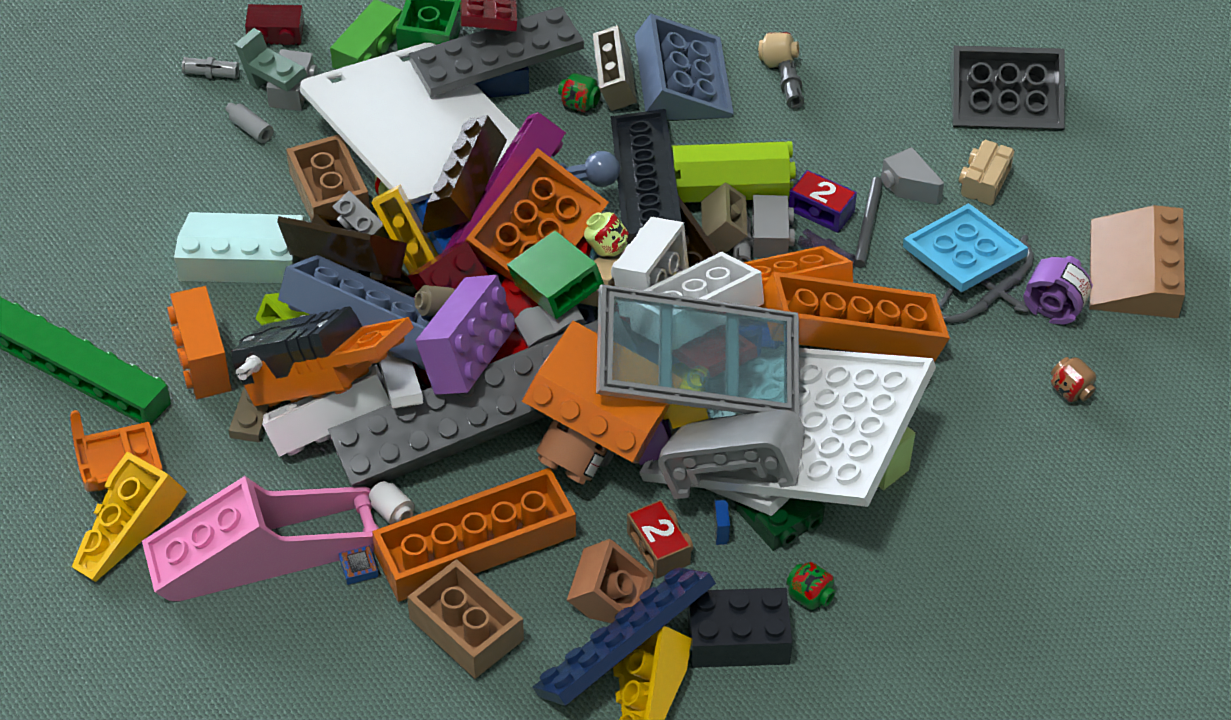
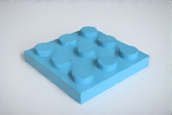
[903,203,1028,293]

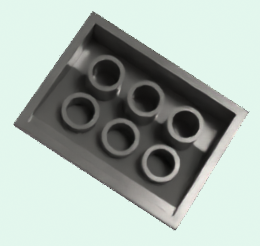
[950,45,1065,130]

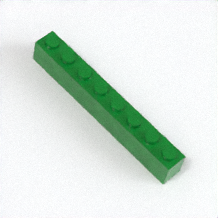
[0,296,171,425]

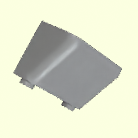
[658,409,805,499]

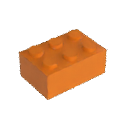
[167,286,232,399]

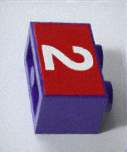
[789,170,857,233]

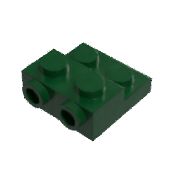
[735,498,825,551]

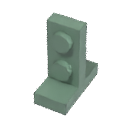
[234,28,307,92]

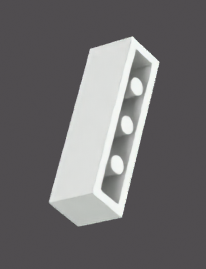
[262,365,391,457]

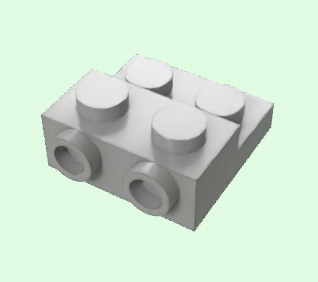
[332,191,391,239]

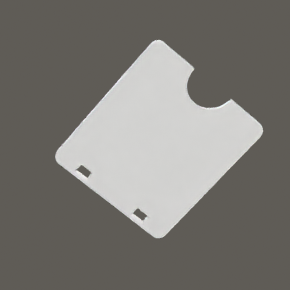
[300,43,519,204]

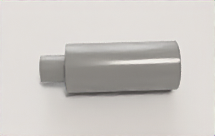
[225,102,274,143]

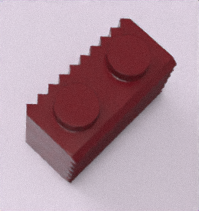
[245,4,304,45]

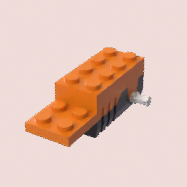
[231,306,414,407]

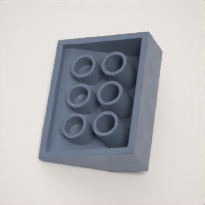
[635,13,733,120]

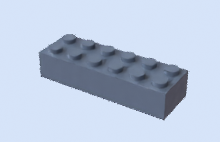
[278,255,433,370]

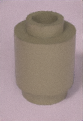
[414,285,455,317]

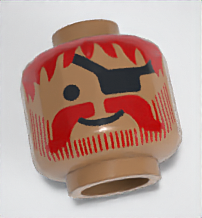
[1051,357,1096,402]

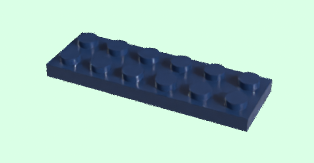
[533,568,716,706]

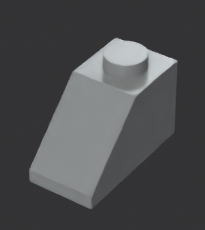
[881,147,944,205]

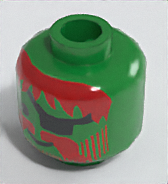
[558,73,601,112]
[786,562,836,610]

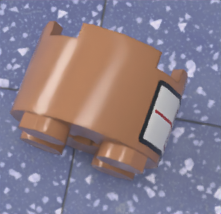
[536,419,608,485]

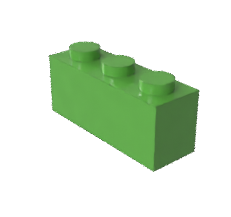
[330,0,402,69]

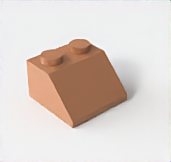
[567,539,654,623]

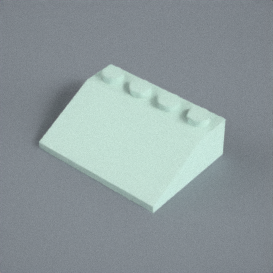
[174,212,305,284]

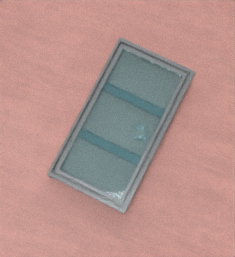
[596,284,799,416]

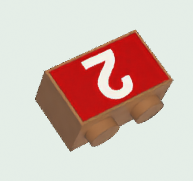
[627,500,693,579]

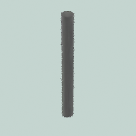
[854,177,883,268]

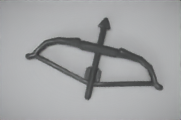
[938,235,1034,323]

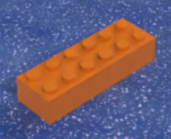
[762,271,950,362]
[372,467,576,602]

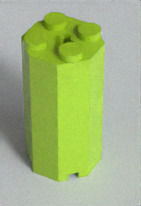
[671,141,796,202]

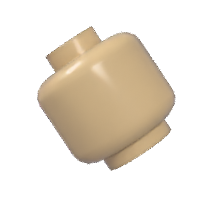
[758,32,799,68]

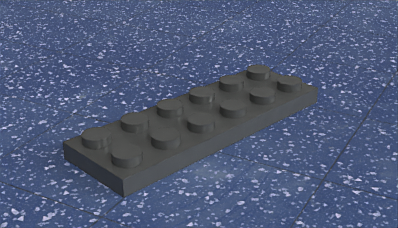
[409,6,584,97]

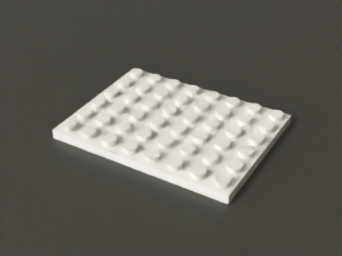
[639,346,936,507]

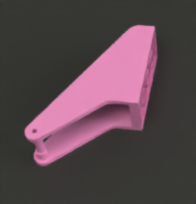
[142,476,379,601]

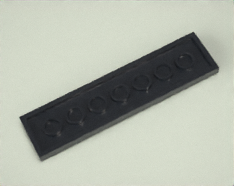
[611,109,682,244]

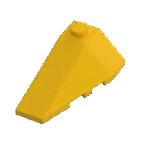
[72,451,187,582]
[613,626,691,720]

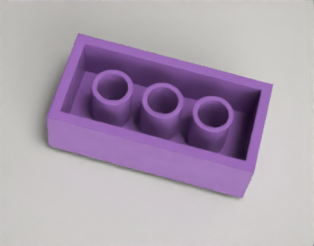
[415,275,515,395]

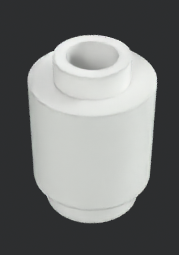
[369,481,414,524]

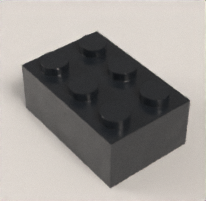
[687,588,792,668]

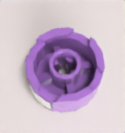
[1023,256,1093,325]

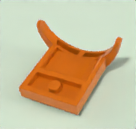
[70,410,163,492]

